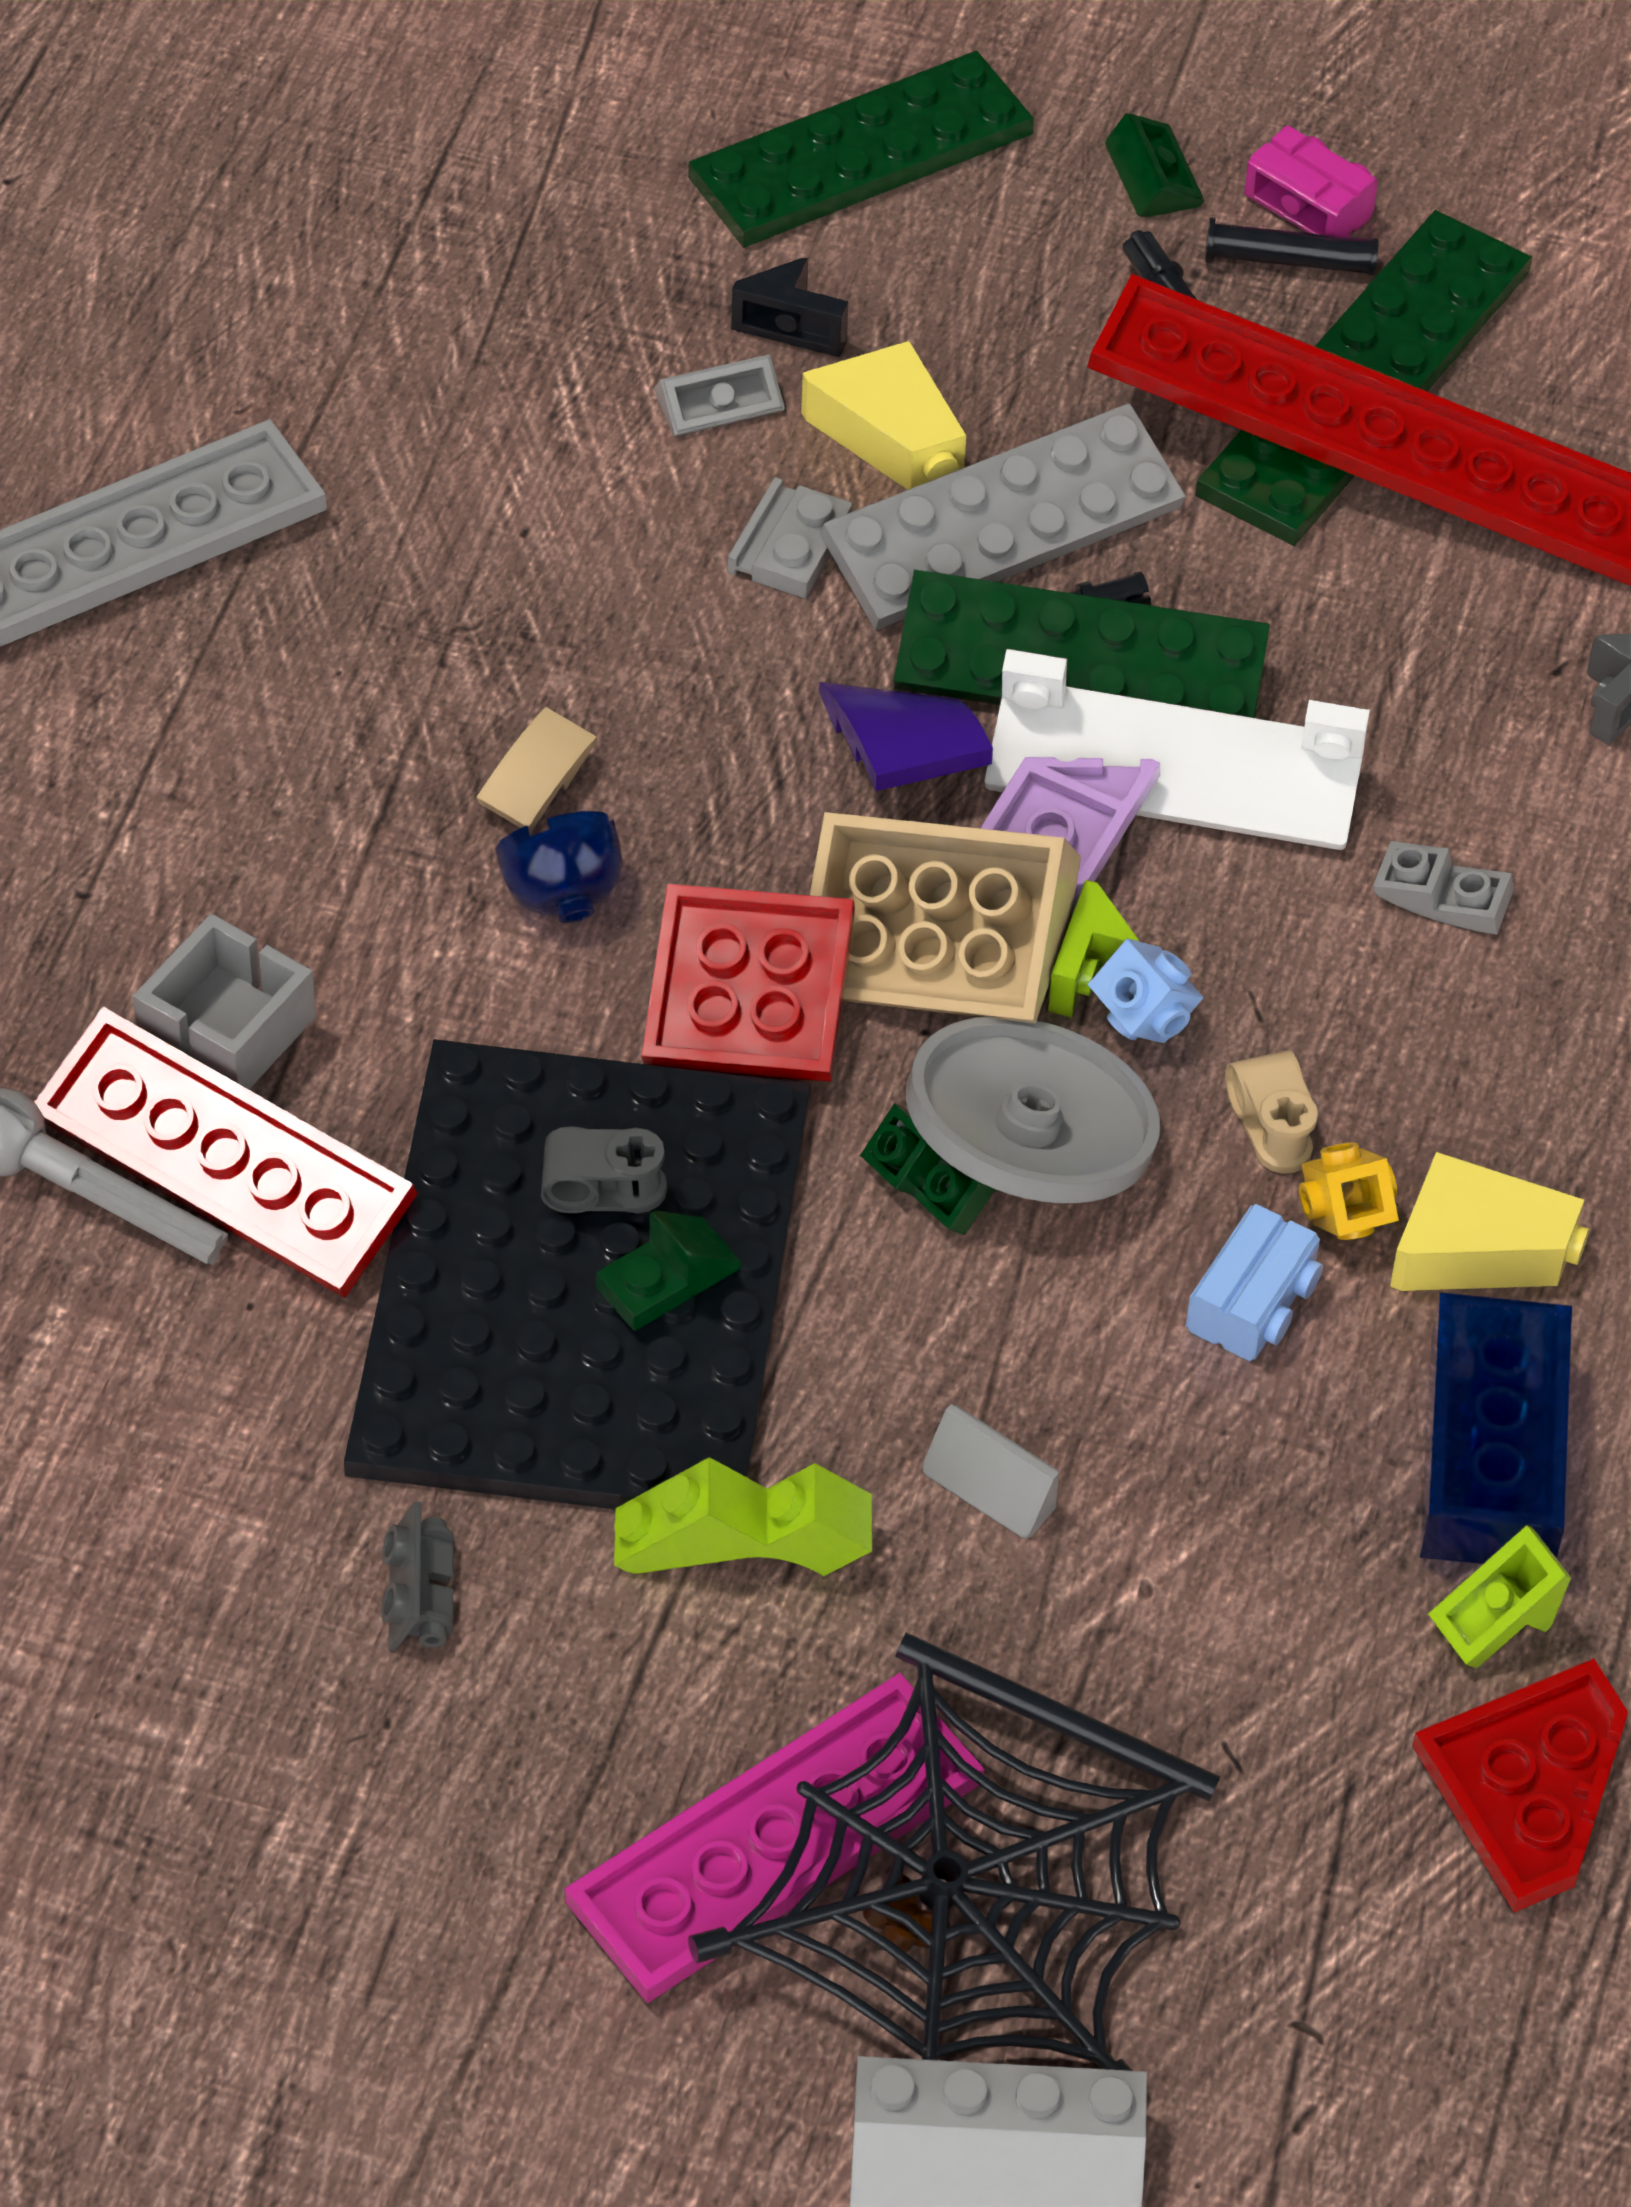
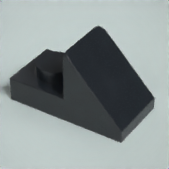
[731,258,849,357]

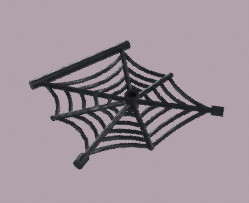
[688,1632,1221,2071]

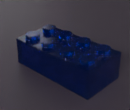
[1420,1292,1572,1564]

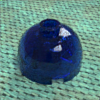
[495,811,623,923]

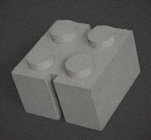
[133,913,316,1090]

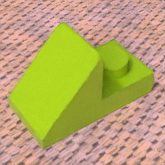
[1048,880,1139,1018]
[1428,1525,1571,1669]

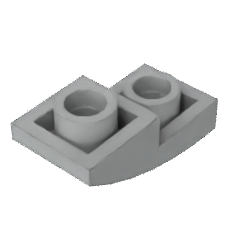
[1373,841,1514,935]

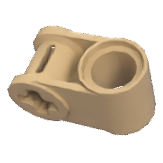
[1225,1050,1318,1174]

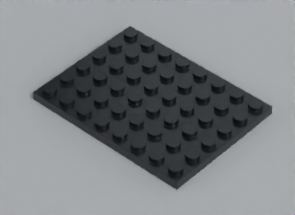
[344,1039,811,1510]

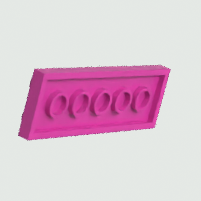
[564,1673,984,2004]

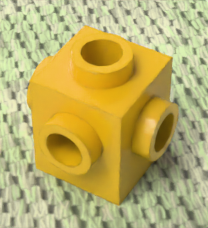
[1298,1142,1399,1240]

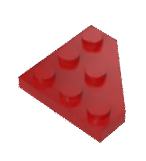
[1412,1658,1629,1913]

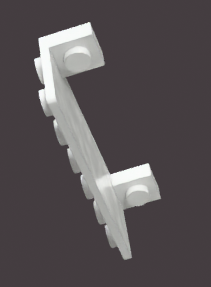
[985,649,1370,850]

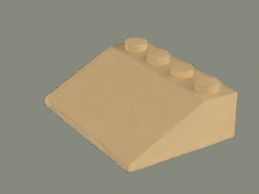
[810,812,1081,1024]

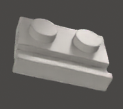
[727,477,853,599]

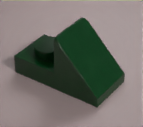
[596,1211,741,1331]

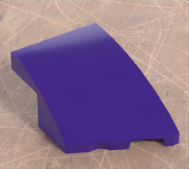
[819,682,993,791]

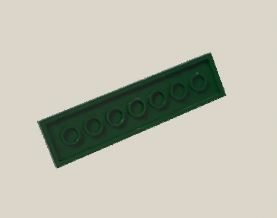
[1195,210,1532,547]

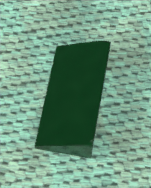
[1105,113,1204,217]

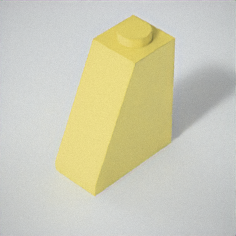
[801,341,966,490]
[1390,1152,1589,1291]

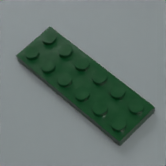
[688,50,1034,248]
[893,569,1270,718]

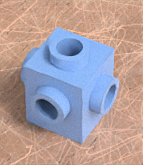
[1088,939,1204,1043]

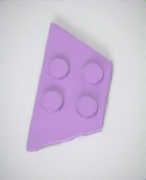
[980,757,1160,922]

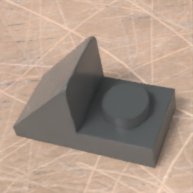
[1587,634,1631,746]

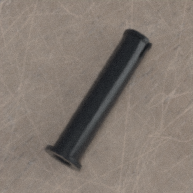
[1205,217,1379,275]

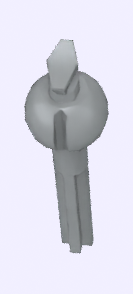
[0,1087,228,1265]

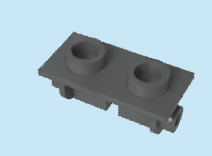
[381,1501,454,1652]

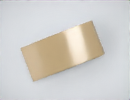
[477,707,598,834]

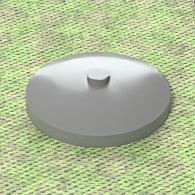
[906,1017,1160,1203]

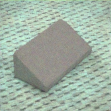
[654,354,785,437]
[922,1403,1060,1539]

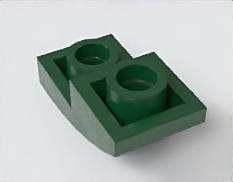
[860,1103,995,1235]

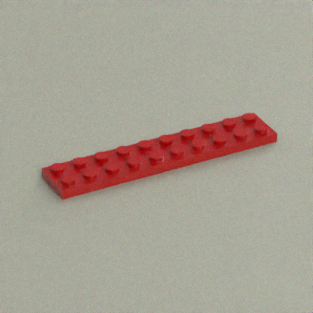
[1087,274,1631,586]

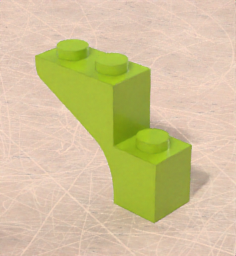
[614,1457,872,1576]

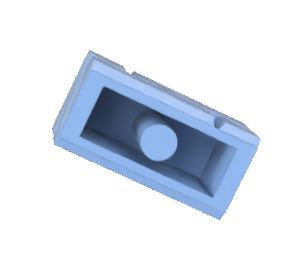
[1186,1204,1323,1361]

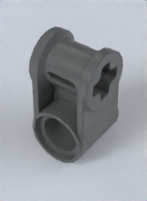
[541,1126,667,1213]

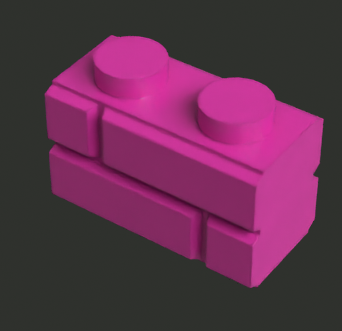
[1244,125,1378,237]

